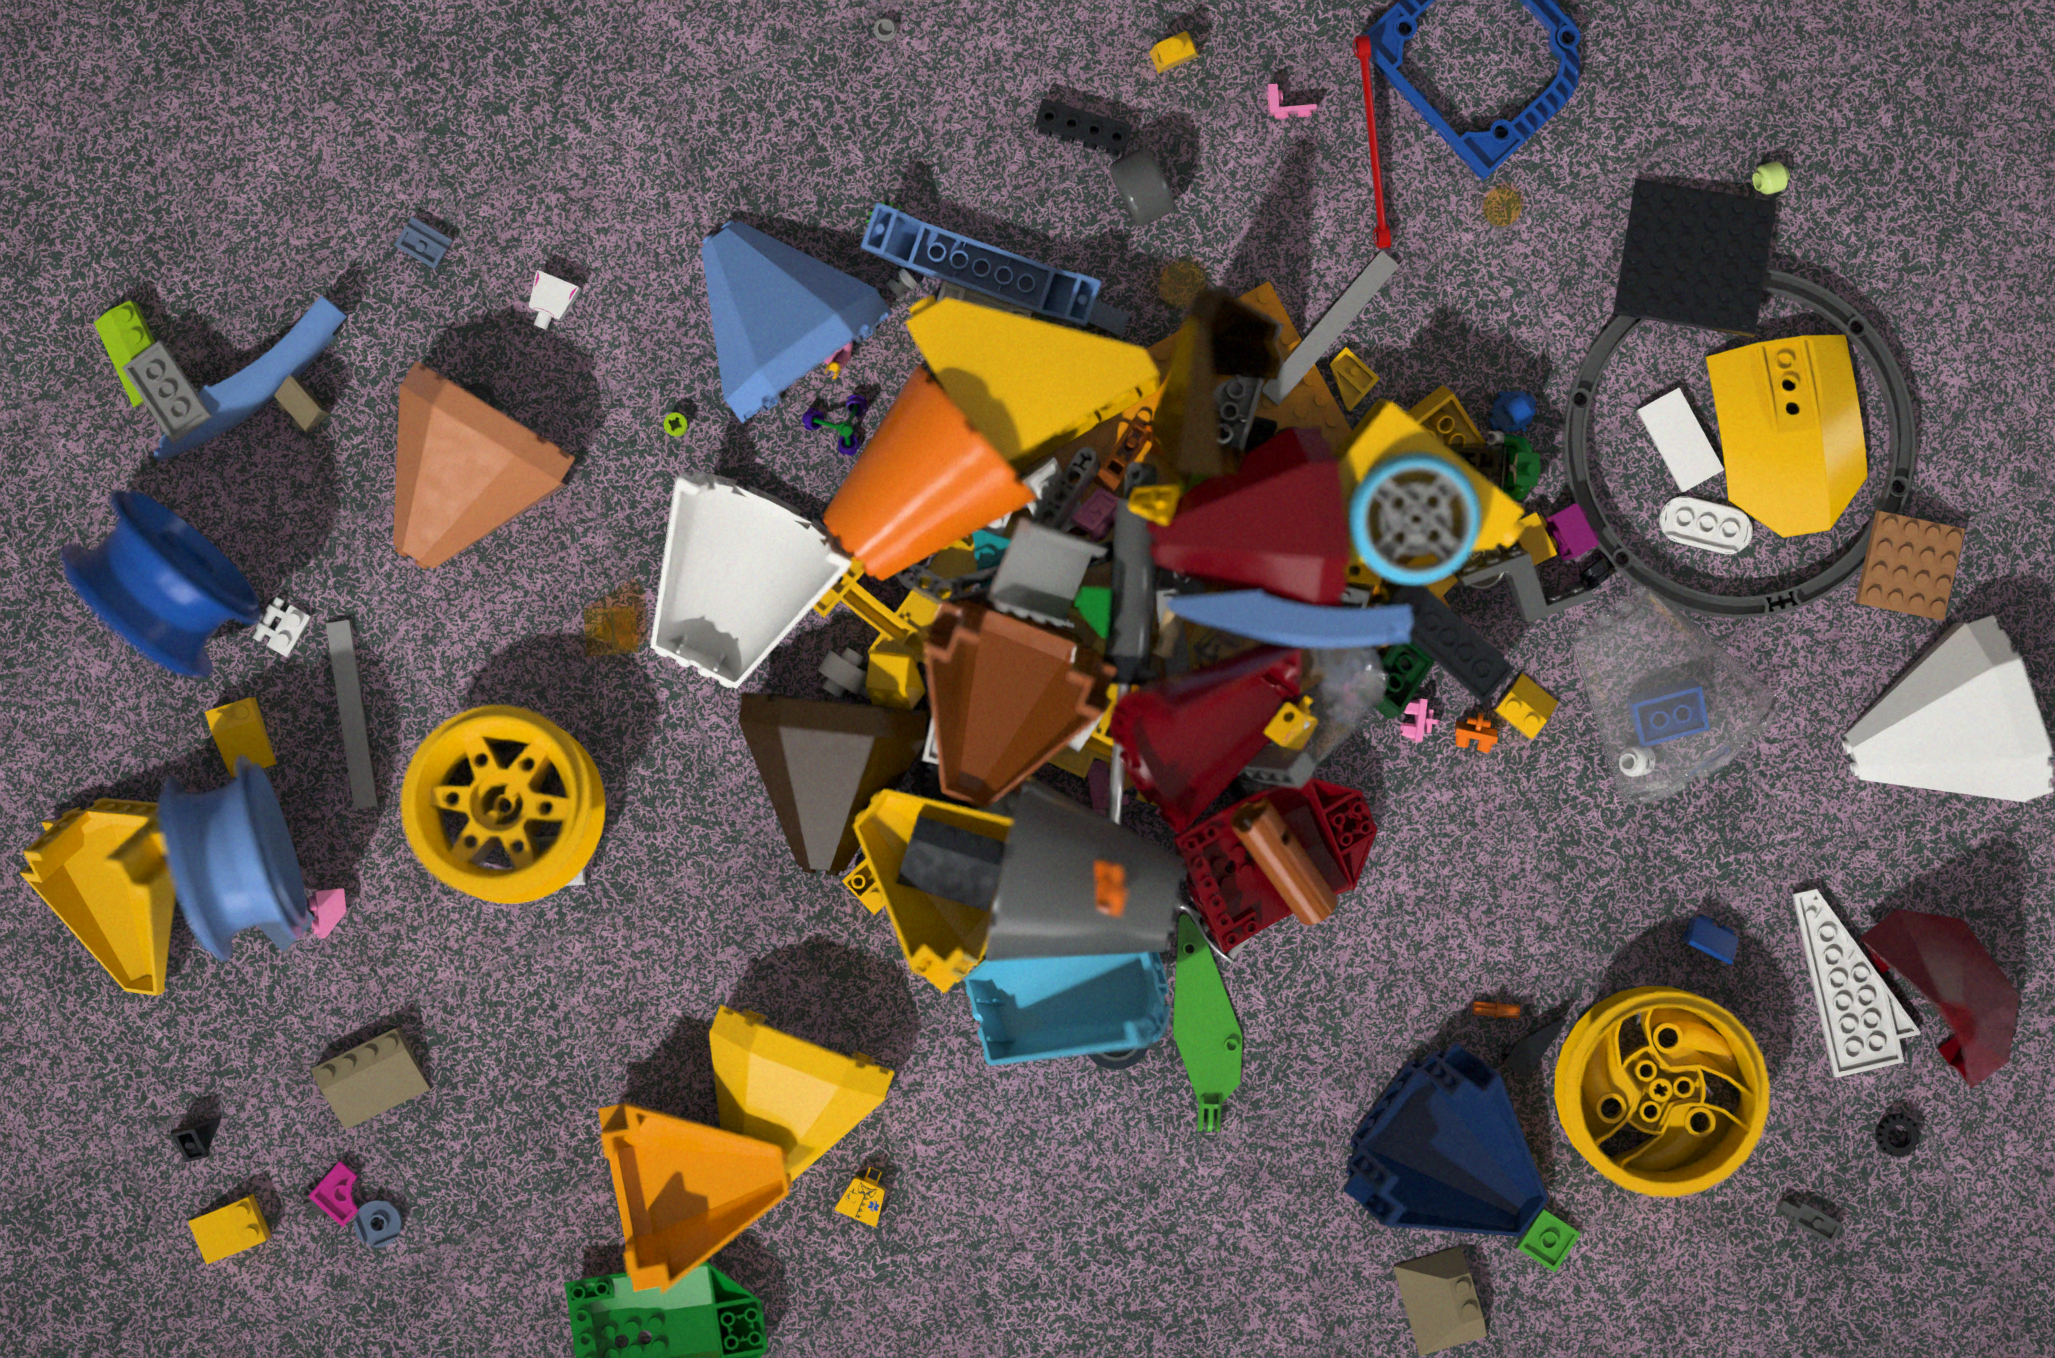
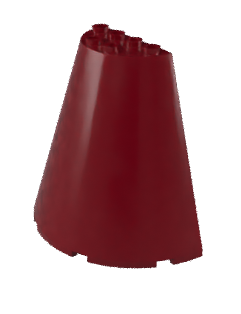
[1110,642,1301,834]

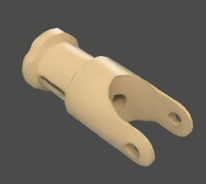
[1153,607,1184,658]

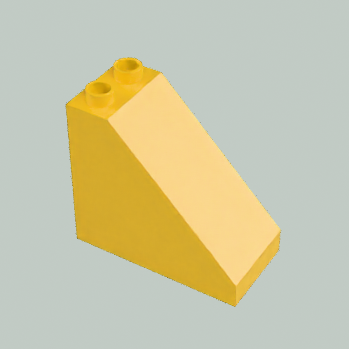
[905,296,1160,473]
[1332,398,1525,564]

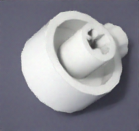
[818,647,870,699]

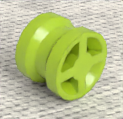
[663,412,688,437]

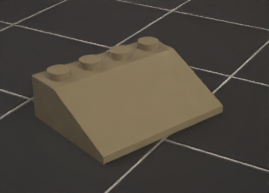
[310,1026,431,1130]

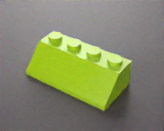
[94,300,156,408]

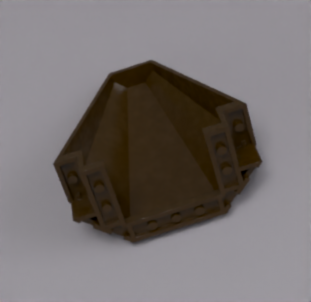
[1151,287,1284,487]
[738,692,927,876]

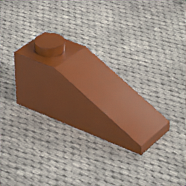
[1093,419,1150,494]

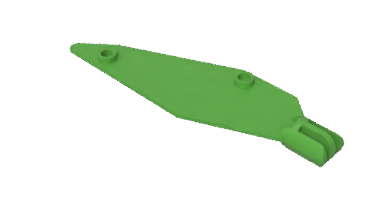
[1173,914,1243,1132]

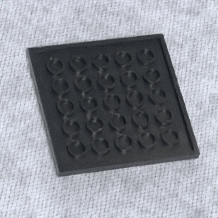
[1613,179,1776,338]

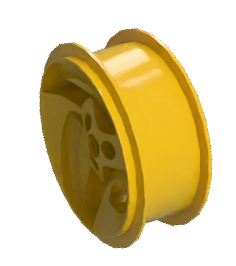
[1554,986,1769,1197]

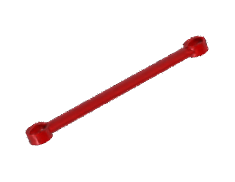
[1353,34,1391,249]

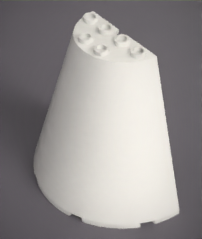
[651,472,852,688]

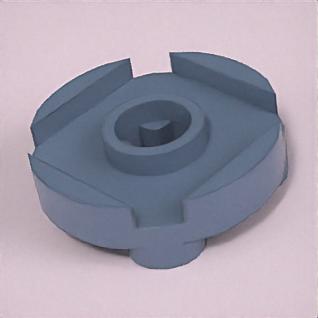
[354,1199,403,1247]

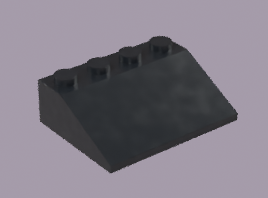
[896,815,1008,911]

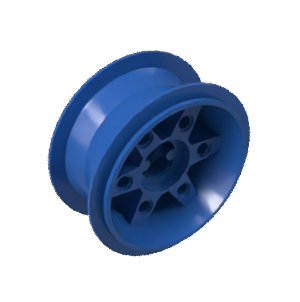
[60,490,262,678]

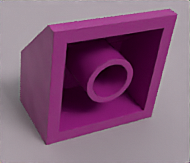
[1544,503,1599,561]

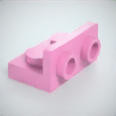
[1071,487,1122,543]

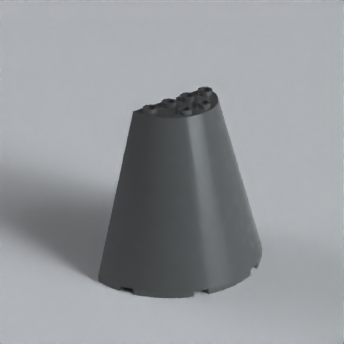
[985,776,1188,962]

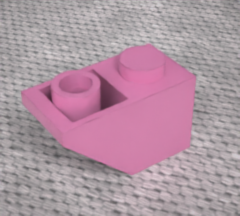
[309,888,347,939]

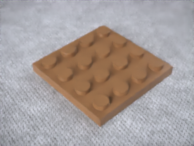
[1855,510,1965,621]

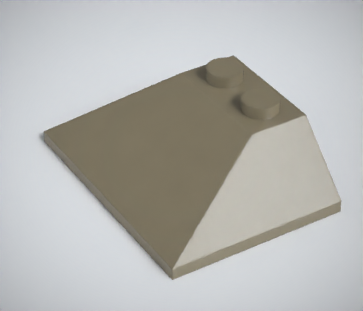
[1393,1246,1487,1356]

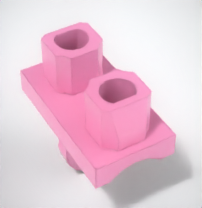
[1400,698,1440,742]

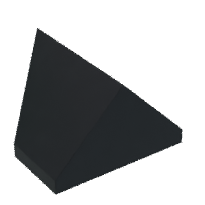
[171,1117,222,1162]

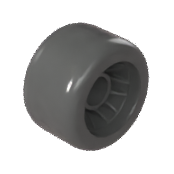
[1109,148,1175,226]

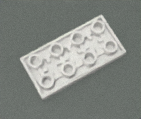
[1637,388,1724,493]

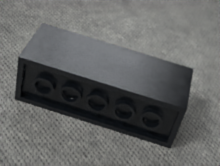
[1370,579,1516,704]

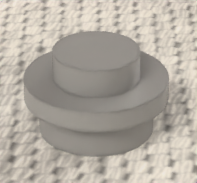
[874,17,897,42]

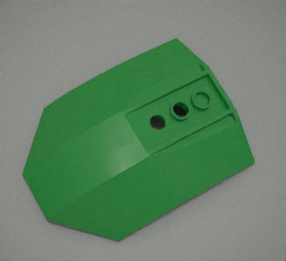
[564,1261,768,1358]

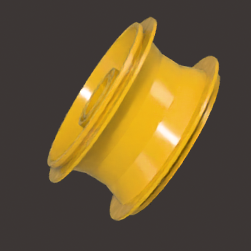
[401,705,606,904]

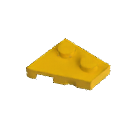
[1329,347,1380,412]
[1128,485,1181,524]

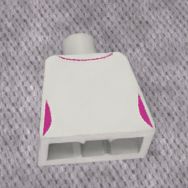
[529,270,581,330]

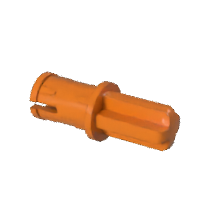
[1472,1000,1520,1019]

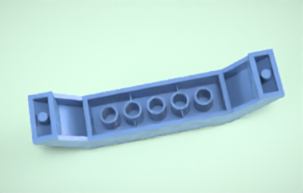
[861,202,1101,327]

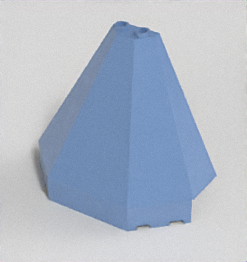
[701,220,893,423]

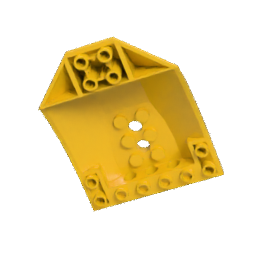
[1706,335,1868,538]

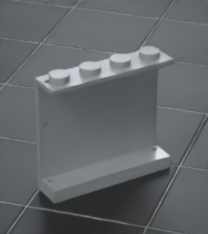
[987,519,1107,628]

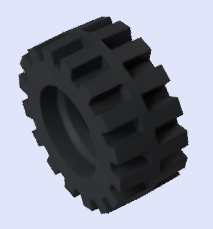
[1875,1113,1921,1157]

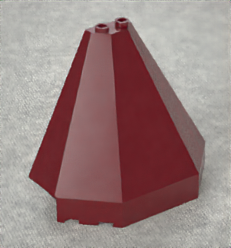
[1146,426,1350,610]
[1860,908,2019,1089]

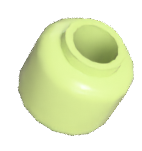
[1752,161,1790,195]

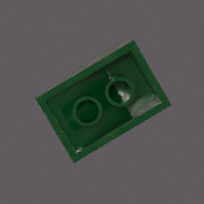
[1353,639,1435,719]

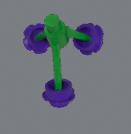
[802,394,869,456]

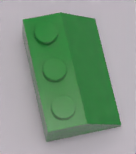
[1075,587,1111,638]

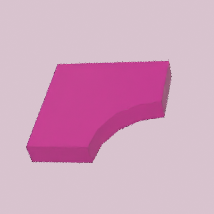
[308,1160,359,1227]

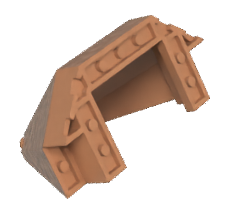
[393,361,575,570]

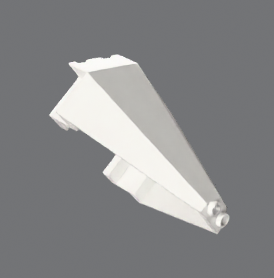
[1842,615,2053,802]

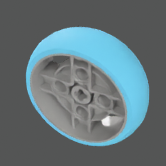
[1350,453,1481,584]

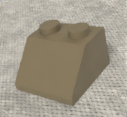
[274,375,330,432]

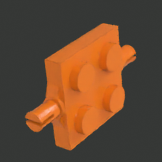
[1095,859,1127,916]

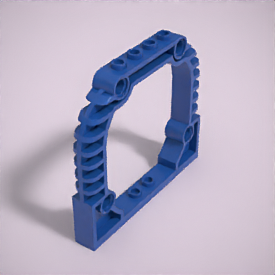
[1355,0,1581,182]

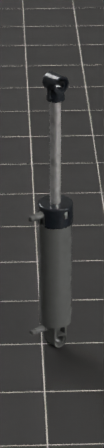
[1103,461,1159,825]

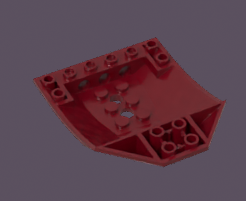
[1174,777,1377,953]

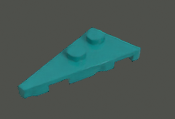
[972,529,1012,602]

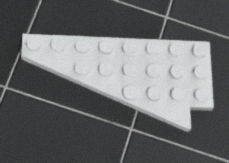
[1792,889,1920,1078]

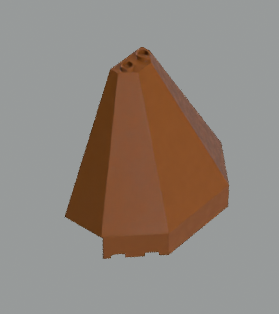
[925,600,1117,809]

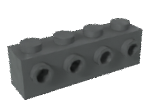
[1237,746,1317,788]

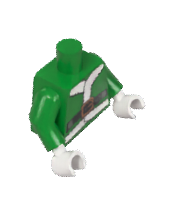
[1487,431,1541,501]

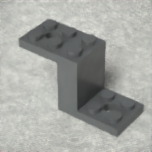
[1454,545,1595,623]

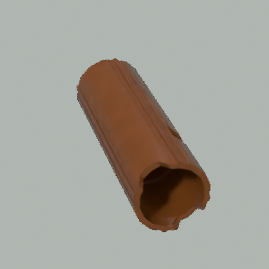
[1230,797,1338,925]

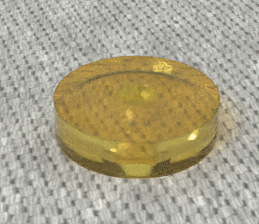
[1483,188,1521,227]

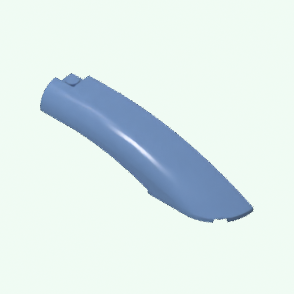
[153,296,347,462]

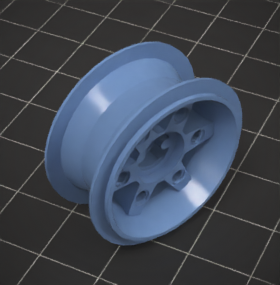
[158,755,308,961]

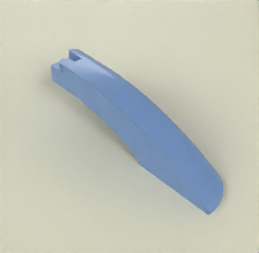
[1167,591,1413,648]

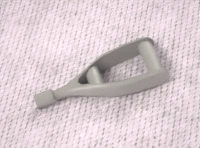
[1179,898,1252,964]

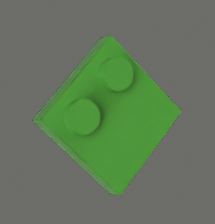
[1515,1209,1581,1272]

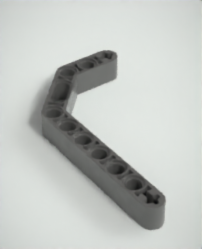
[895,447,1101,606]

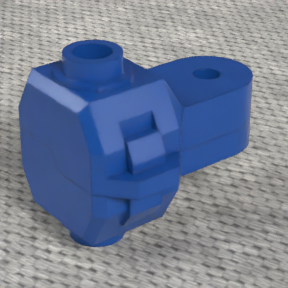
[1487,390,1537,433]

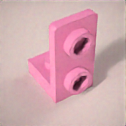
[1267,84,1317,119]
[1087,760,1129,809]

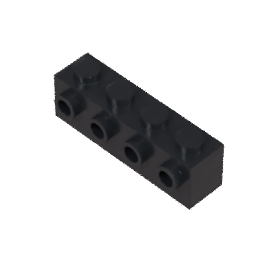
[1034,98,1133,157]

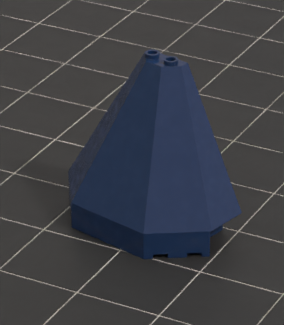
[1343,1043,1549,1237]

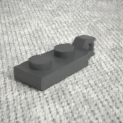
[1776,1199,1843,1245]

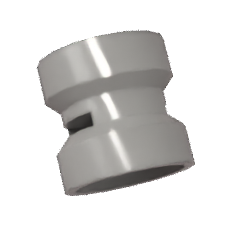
[886,268,918,301]

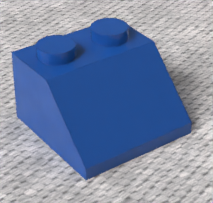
[1681,914,1739,965]

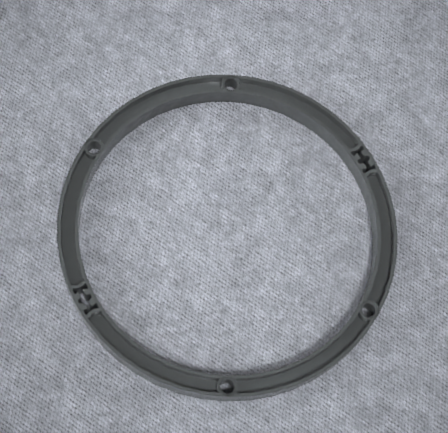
[1561,269,1916,618]

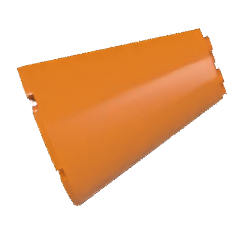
[823,365,1037,581]

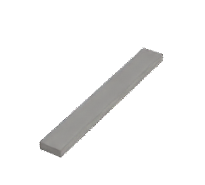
[1261,250,1400,406]
[326,620,379,809]

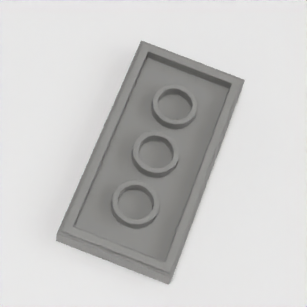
[122,340,212,444]

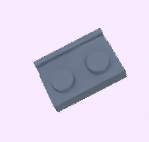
[394,216,453,270]

